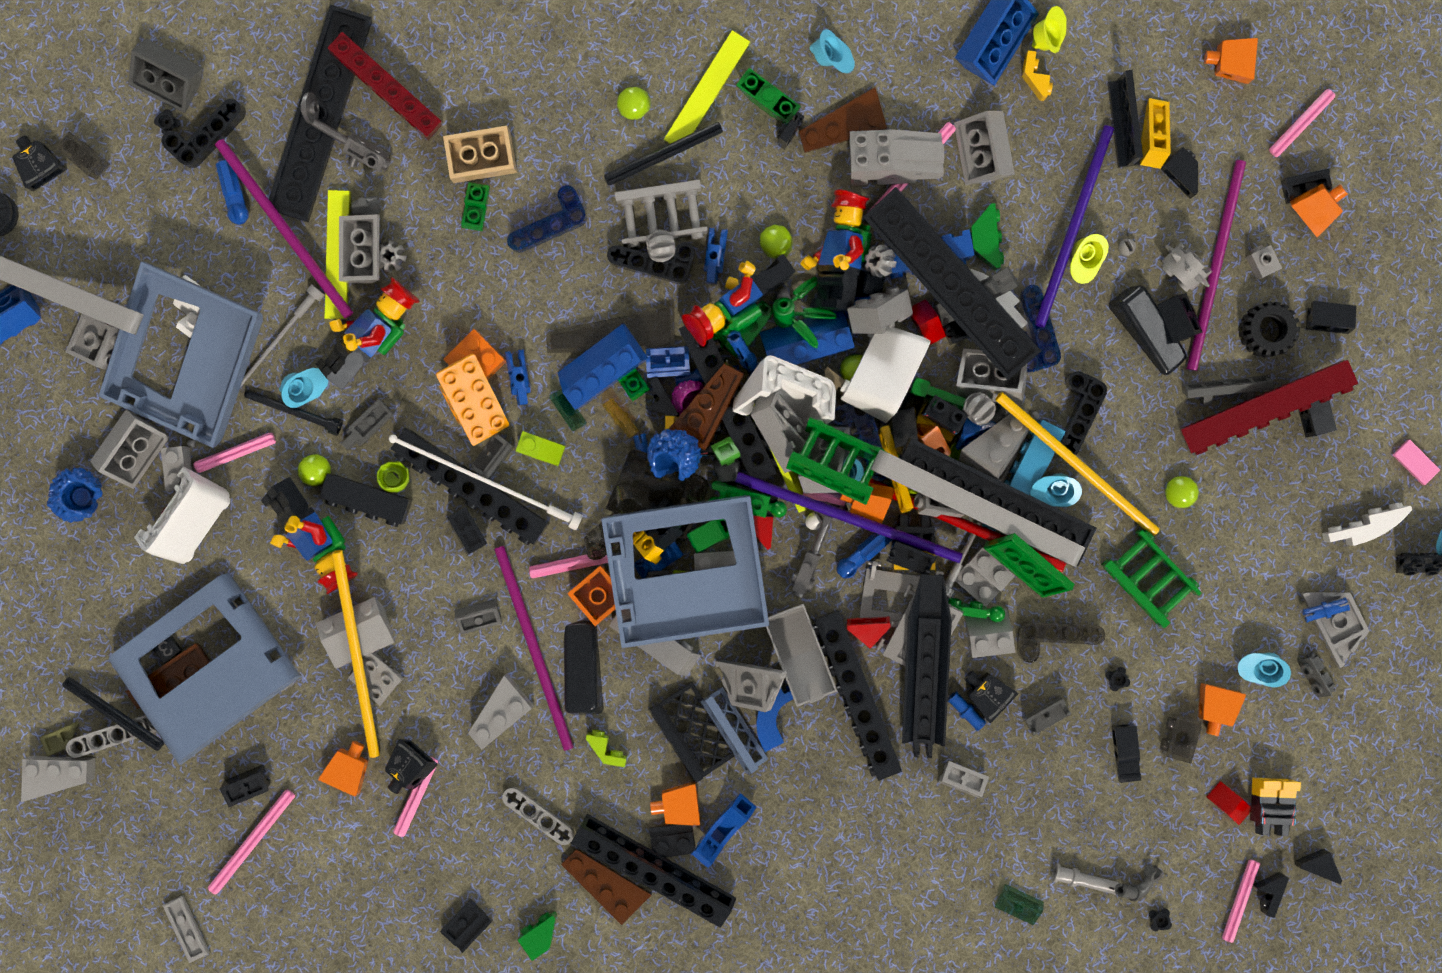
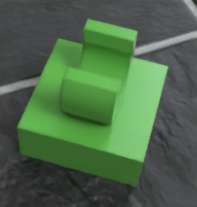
[711,437,741,466]

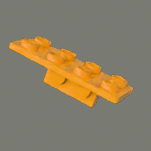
[435,353,509,446]

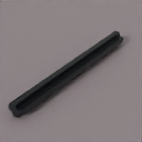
[604,122,723,185]
[62,677,164,751]

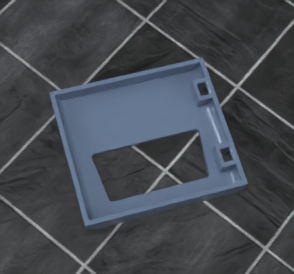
[99,261,263,448]
[601,495,769,648]
[109,573,301,765]

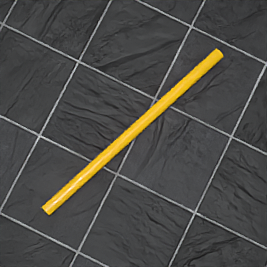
[995,392,1160,536]
[332,550,380,758]

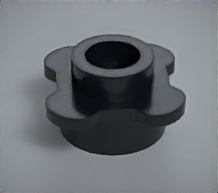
[154,109,180,134]
[1105,667,1130,691]
[1148,908,1172,932]

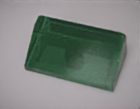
[549,389,587,432]
[995,884,1044,925]

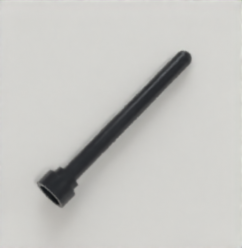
[244,390,343,436]

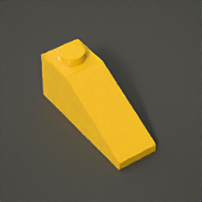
[1140,98,1171,169]

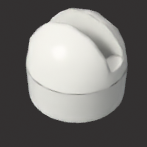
[805,511,822,530]

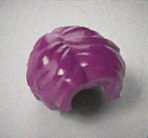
[672,380,704,415]

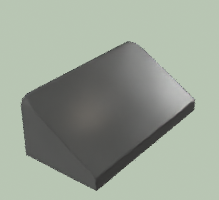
[455,599,502,635]

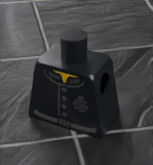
[12,136,67,191]
[964,670,1018,724]
[385,739,438,794]

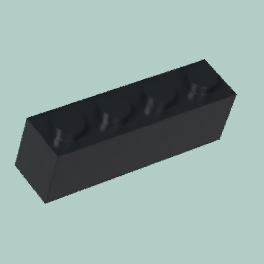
[319,473,412,527]

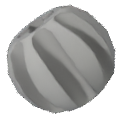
[646,230,675,262]
[379,241,407,273]
[864,245,897,277]
[963,392,996,425]

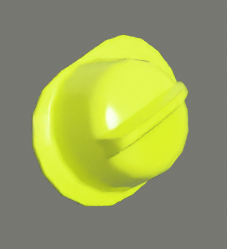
[1032,6,1067,53]
[1070,234,1109,284]

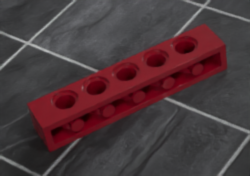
[328,32,442,141]

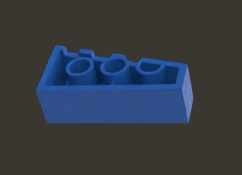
[885,229,975,279]

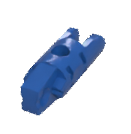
[704,228,728,284]
[505,349,531,406]

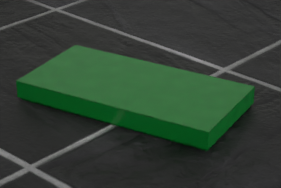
[984,533,1075,598]

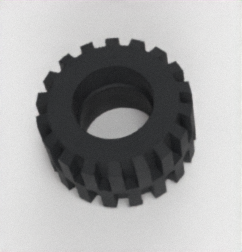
[1239,301,1300,357]

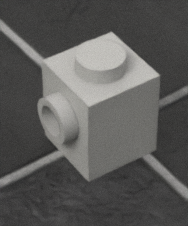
[1246,245,1282,280]

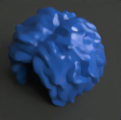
[647,429,702,481]
[47,467,103,523]

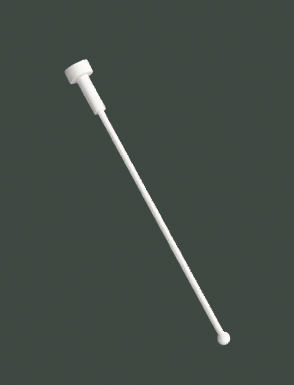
[389,435,583,530]

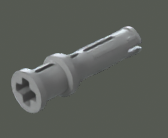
[1051,863,1119,895]

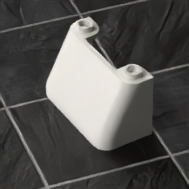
[840,326,931,423]
[733,355,836,426]
[134,466,231,564]

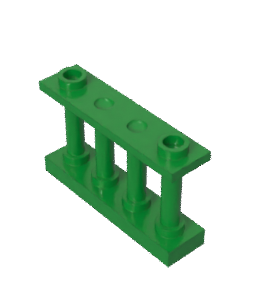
[786,417,890,505]
[1101,530,1202,629]

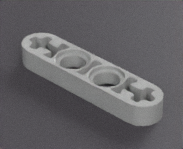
[502,787,574,845]

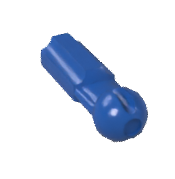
[216,160,249,225]
[836,533,893,579]

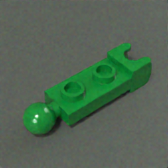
[910,377,966,411]
[708,481,787,518]
[948,598,1006,622]

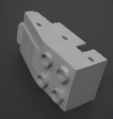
[849,130,944,186]
[766,604,838,707]

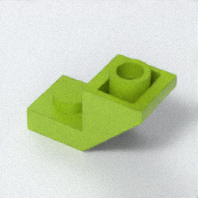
[586,729,627,767]

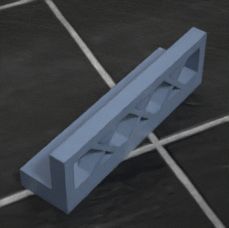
[700,687,768,774]

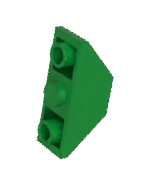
[736,68,801,124]
[970,203,1004,270]

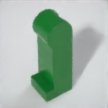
[724,300,773,359]

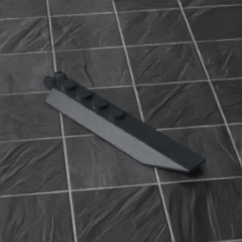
[902,574,952,758]

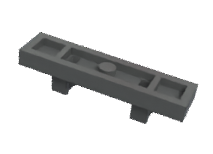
[932,266,1019,326]
[1182,375,1274,406]

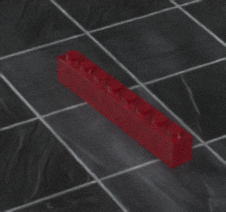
[1179,360,1358,455]

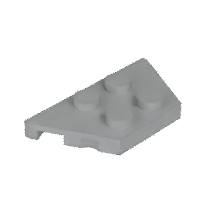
[1300,592,1369,668]
[715,659,786,712]

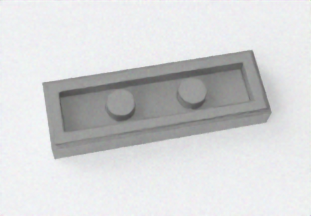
[162,895,210,963]

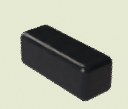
[1109,285,1187,375]
[564,621,604,715]

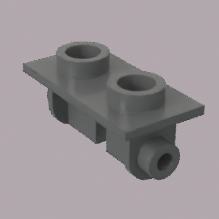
[1297,652,1335,698]

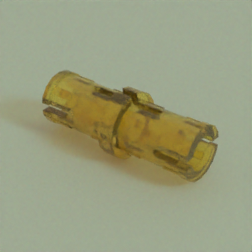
[602,397,640,439]

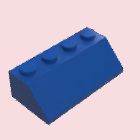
[955,0,1039,86]
[0,284,41,345]
[760,311,855,366]
[557,323,649,410]

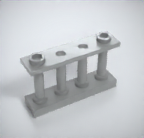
[615,180,708,249]

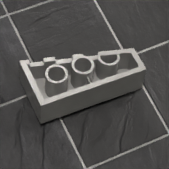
[609,609,701,676]

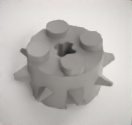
[1162,242,1212,292]

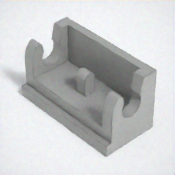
[938,761,989,798]

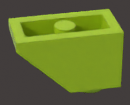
[516,431,566,466]

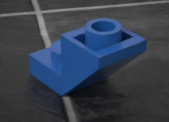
[634,542,684,578]

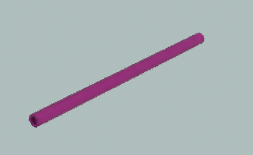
[215,139,353,319]
[1186,160,1246,371]
[494,546,574,751]

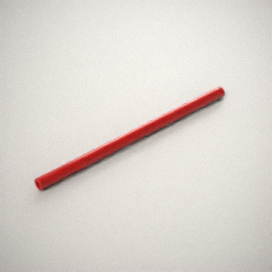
[869,478,1066,572]

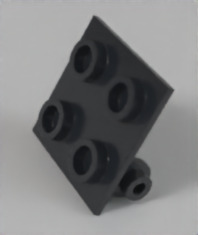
[1396,553,1442,576]

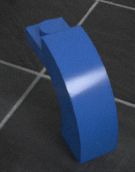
[756,686,793,752]
[692,793,757,868]

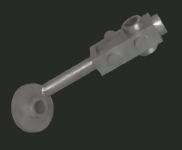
[301,93,392,172]
[791,501,848,598]

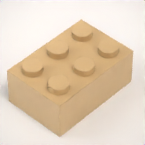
[443,126,517,183]

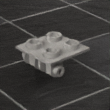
[348,651,404,706]

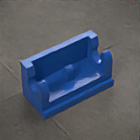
[646,346,690,378]

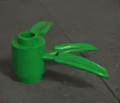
[773,277,837,348]

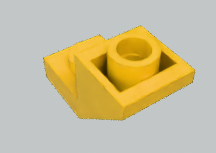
[1022,50,1053,101]

